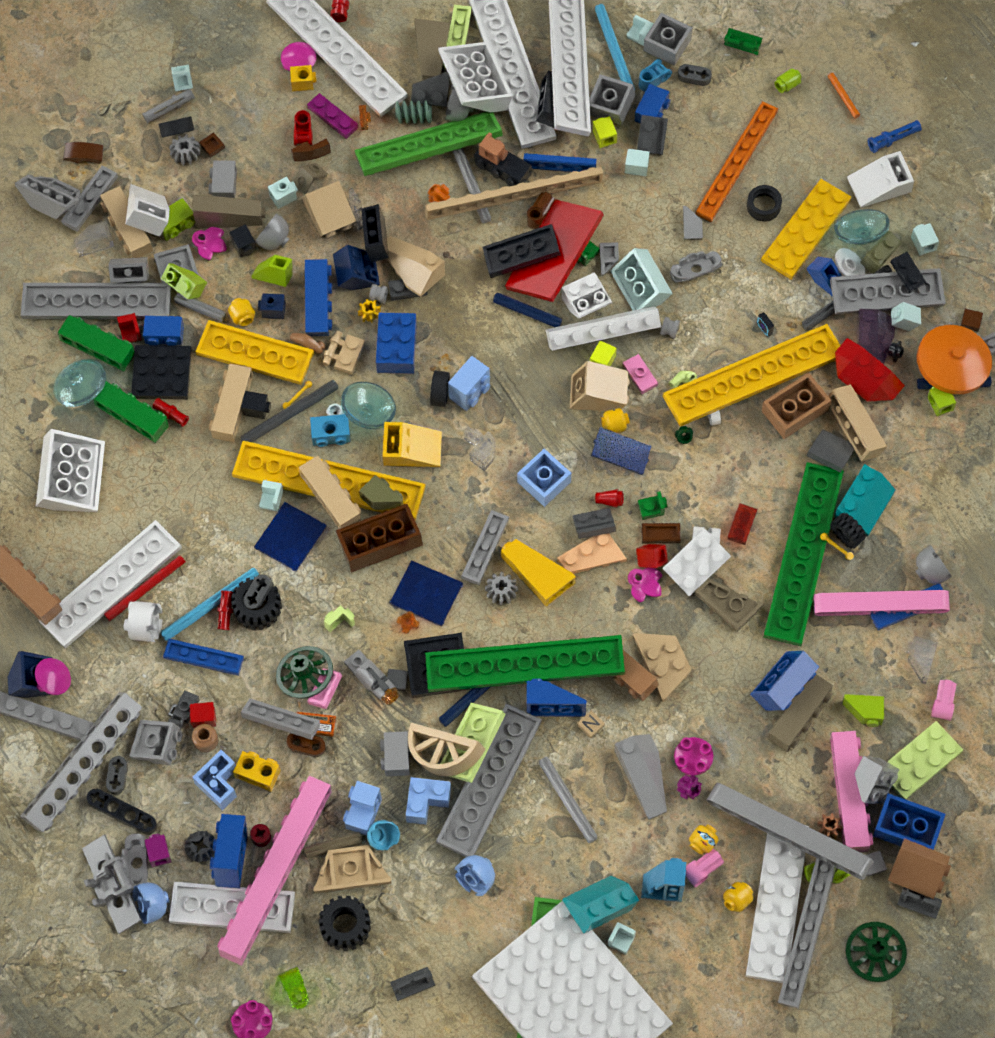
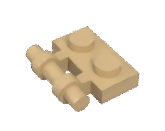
[322,331,365,375]

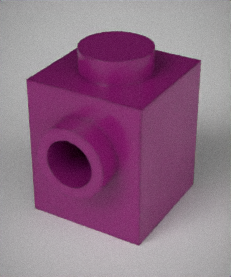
[145,834,172,868]

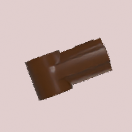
[527,192,555,229]

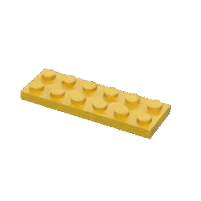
[761,179,852,280]
[195,320,314,385]

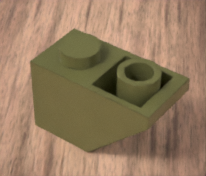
[359,475,404,510]

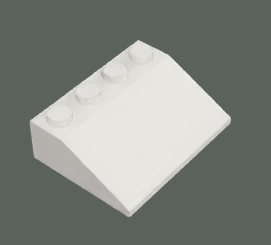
[438,42,512,112]
[36,429,105,512]

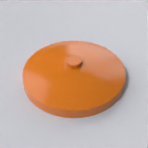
[917,325,992,394]

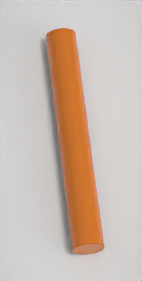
[827,72,860,119]

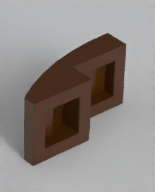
[291,139,331,161]
[63,142,103,164]

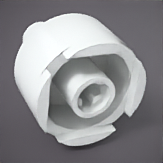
[124,601,162,642]

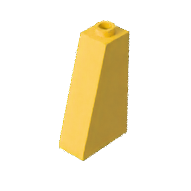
[501,539,576,607]

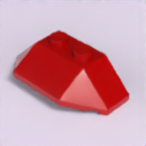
[835,338,905,402]

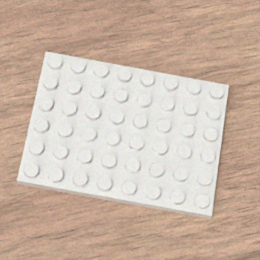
[472,901,673,1038]

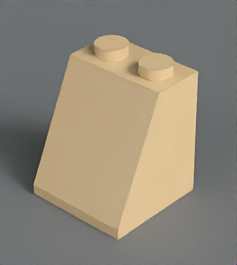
[302,181,356,238]
[570,361,630,411]

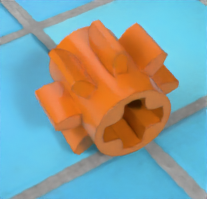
[428,184,450,203]

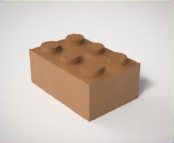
[762,372,832,439]

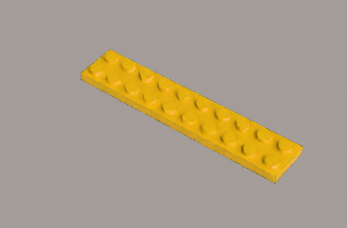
[662,324,840,427]
[232,441,426,521]

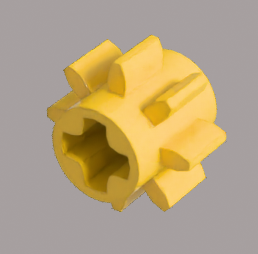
[358,299,381,323]

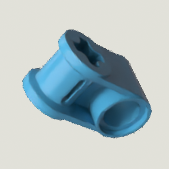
[638,59,672,92]

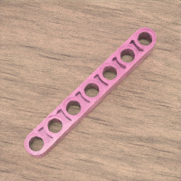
[814,590,950,616]

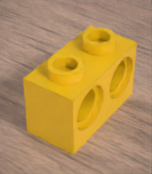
[233,751,281,792]

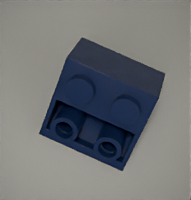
[333,245,380,290]

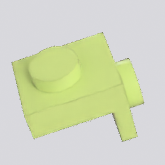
[324,605,355,633]

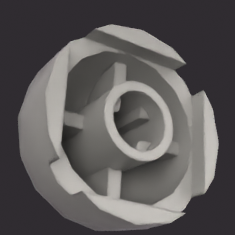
[445,85,474,121]
[255,213,289,250]
[916,545,952,584]

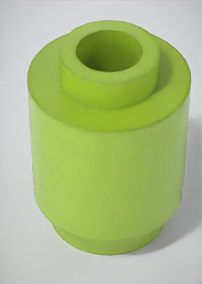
[774,68,802,93]

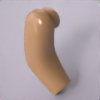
[290,333,325,354]

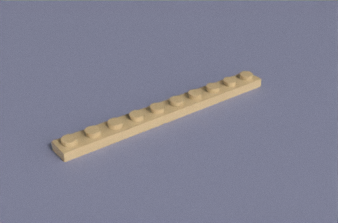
[425,167,603,220]

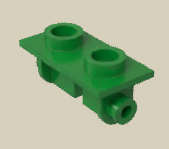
[724,28,763,55]

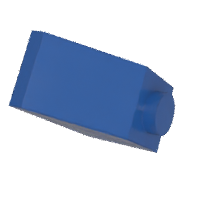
[806,256,842,297]

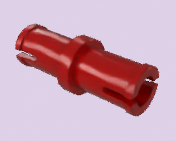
[152,398,189,427]
[217,590,234,631]

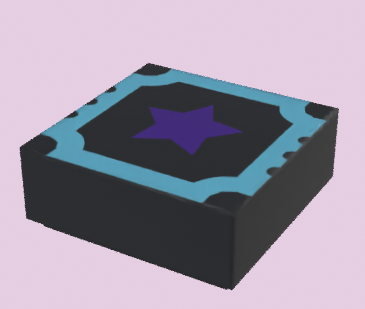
[757,312,774,337]

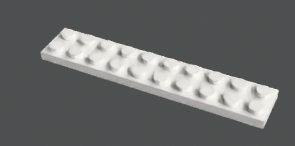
[266,0,408,117]
[469,0,556,149]
[549,0,591,136]

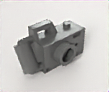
[168,690,200,728]

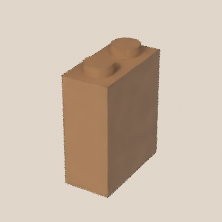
[888,838,951,899]

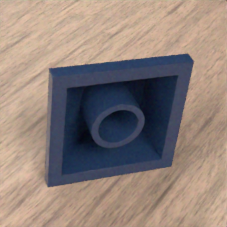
[7,651,52,698]

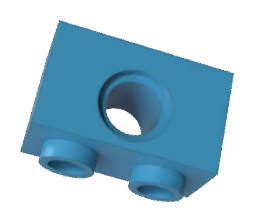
[310,414,351,447]

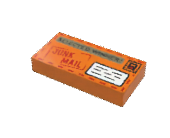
[297,712,336,737]

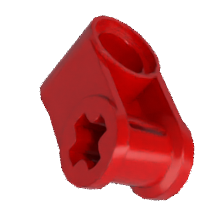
[294,110,313,146]

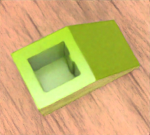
[163,198,195,241]
[251,255,293,287]
[161,263,208,299]

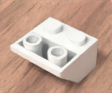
[562,272,612,318]

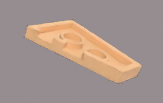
[557,533,627,574]

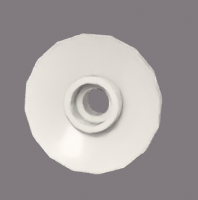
[835,248,865,276]

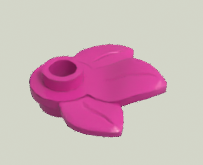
[192,227,227,260]
[628,568,662,603]

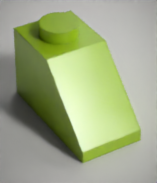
[842,694,884,727]

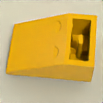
[382,422,442,467]

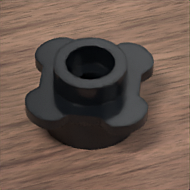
[888,341,904,363]

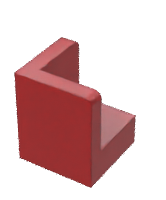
[117,313,142,343]
[636,544,668,568]
[190,702,216,729]

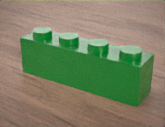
[57,315,135,372]
[93,381,169,443]

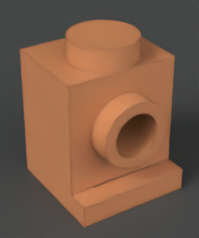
[479,132,508,165]

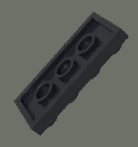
[482,224,561,278]

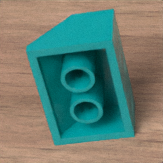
[835,464,896,536]
[562,876,639,934]

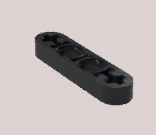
[86,789,157,835]

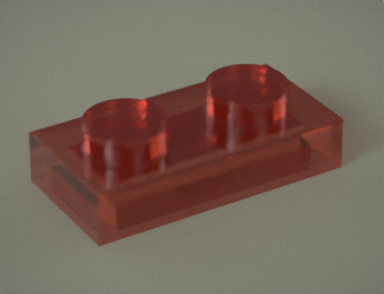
[727,503,758,545]

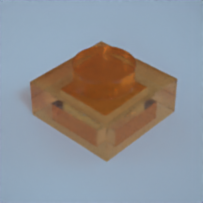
[359,105,371,130]

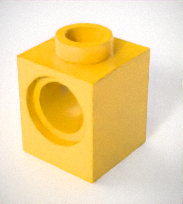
[290,65,317,92]

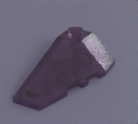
[857,309,895,364]

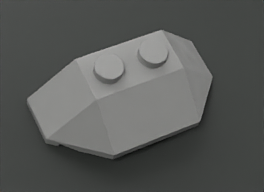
[15,175,81,219]

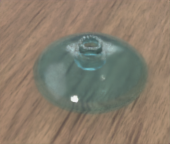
[834,209,890,245]
[53,359,106,407]
[341,382,396,429]

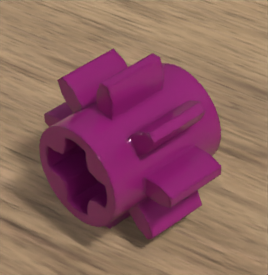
[676,774,702,800]

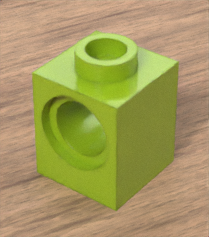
[927,386,956,417]

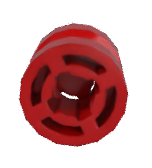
[330,0,350,22]

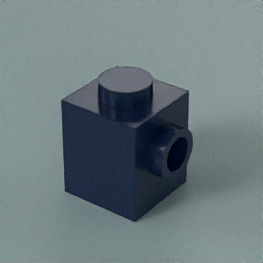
[258,293,286,319]

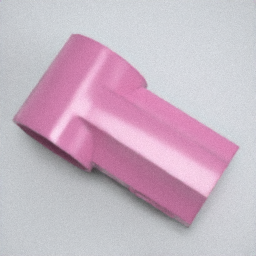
[931,680,957,721]
[685,849,724,887]

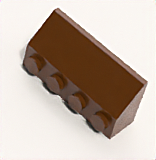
[335,504,423,573]

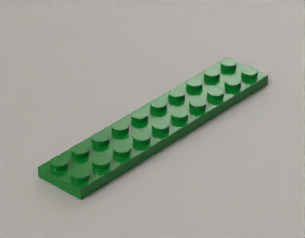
[763,462,844,647]
[426,635,625,692]

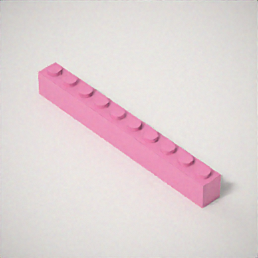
[217,776,332,966]

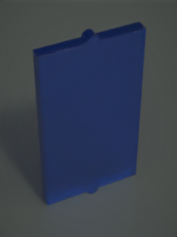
[591,427,651,475]

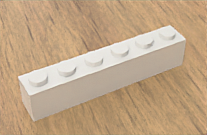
[546,306,661,351]

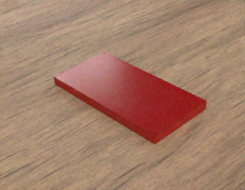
[505,199,604,302]

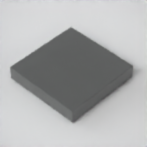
[807,429,855,473]

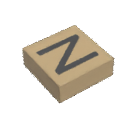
[577,710,605,738]

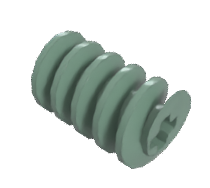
[395,101,432,124]

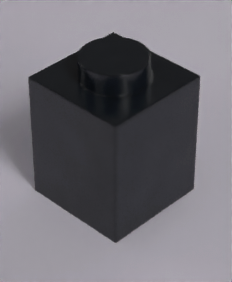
[229,224,257,258]
[241,391,271,419]

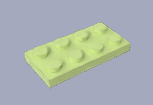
[440,703,506,783]
[888,721,963,799]

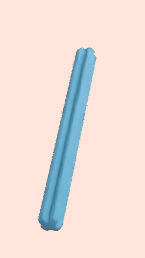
[595,4,635,90]
[160,568,259,641]

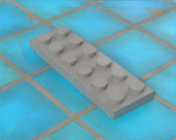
[830,268,946,315]

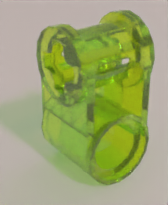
[278,967,309,1009]

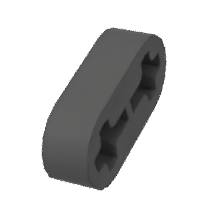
[678,64,712,86]
[244,574,273,609]
[106,756,128,795]

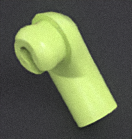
[669,371,697,388]

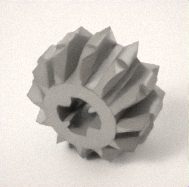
[169,134,200,166]
[485,572,518,606]

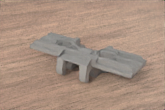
[82,835,142,934]

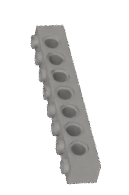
[20,692,142,832]

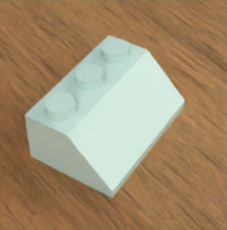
[610,248,673,311]

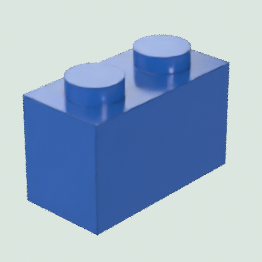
[634,84,671,124]
[143,316,184,346]

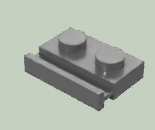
[637,115,668,155]
[572,508,616,539]

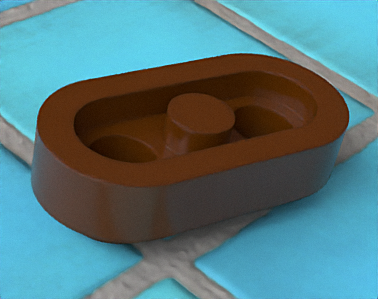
[286,733,326,757]

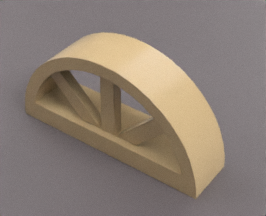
[408,723,485,776]

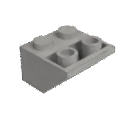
[855,756,900,805]

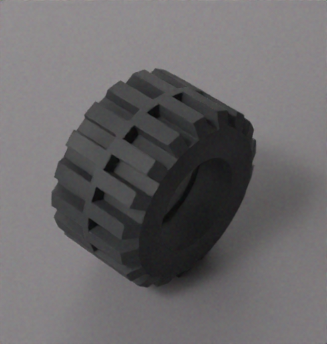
[231,577,282,630]
[319,895,371,951]

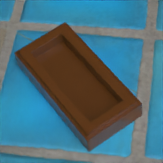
[642,523,681,544]

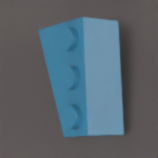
[641,858,687,902]

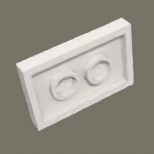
[662,528,731,596]

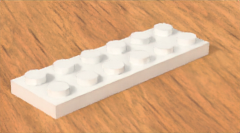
[169,882,295,933]

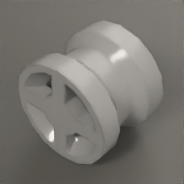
[369,284,388,305]
[660,317,680,339]

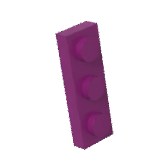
[307,93,359,139]

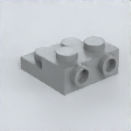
[129,720,182,765]

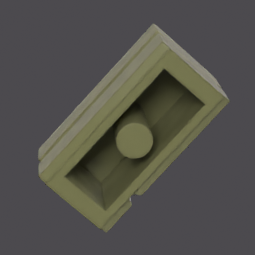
[860,231,902,273]

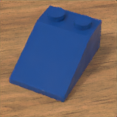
[527,679,586,717]

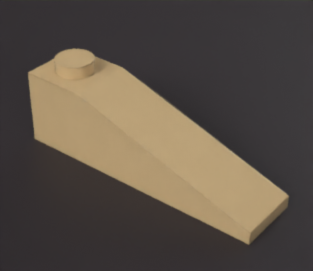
[386,236,445,297]

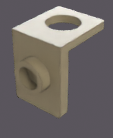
[293,163,328,194]

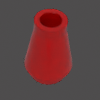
[595,489,624,508]

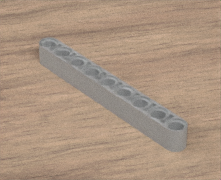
[706,783,874,880]

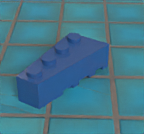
[305,259,332,336]

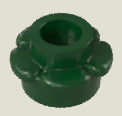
[675,426,693,444]

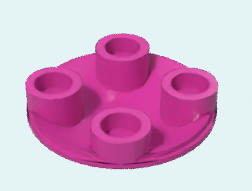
[281,42,316,71]
[35,658,71,695]
[674,737,714,776]
[231,1000,273,1038]

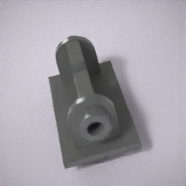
[897,887,942,919]
[390,967,436,1001]

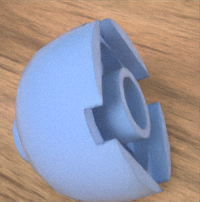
[455,855,495,896]
[132,882,169,924]

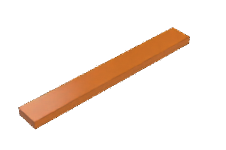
[695,101,778,222]

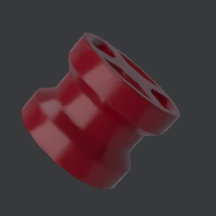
[250,824,271,847]

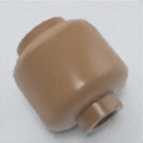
[192,724,219,753]

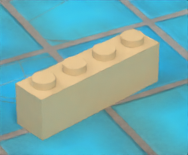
[100,186,153,258]
[209,364,253,442]
[828,385,887,461]
[299,455,362,529]

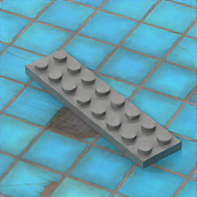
[21,283,172,319]
[436,704,542,857]

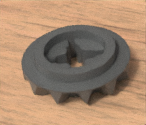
[184,830,215,862]

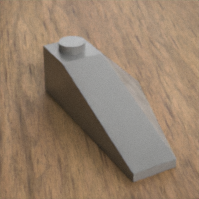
[614,734,667,820]

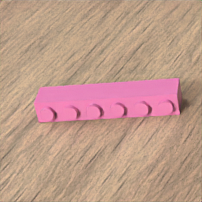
[830,731,873,852]

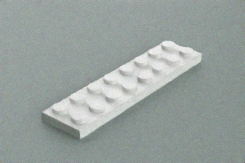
[39,520,182,649]
[745,825,809,983]

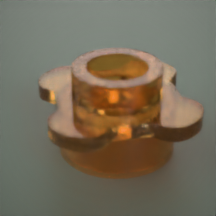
[397,611,419,634]

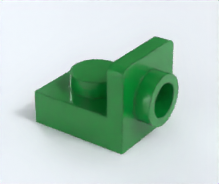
[577,240,600,266]
[637,491,668,520]

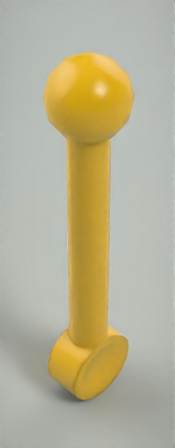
[282,381,312,409]
[820,533,854,560]

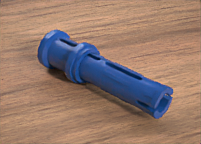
[867,120,922,153]

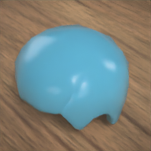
[367,820,400,851]

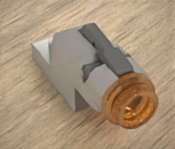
[344,650,399,705]

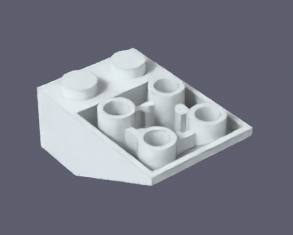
[847,151,914,208]
[125,184,170,237]

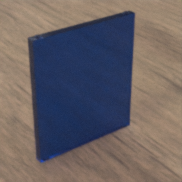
[254,502,327,572]
[390,560,463,627]

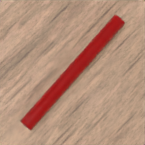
[104,555,186,622]

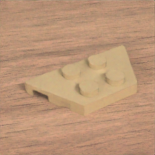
[633,633,691,702]
[314,845,392,894]

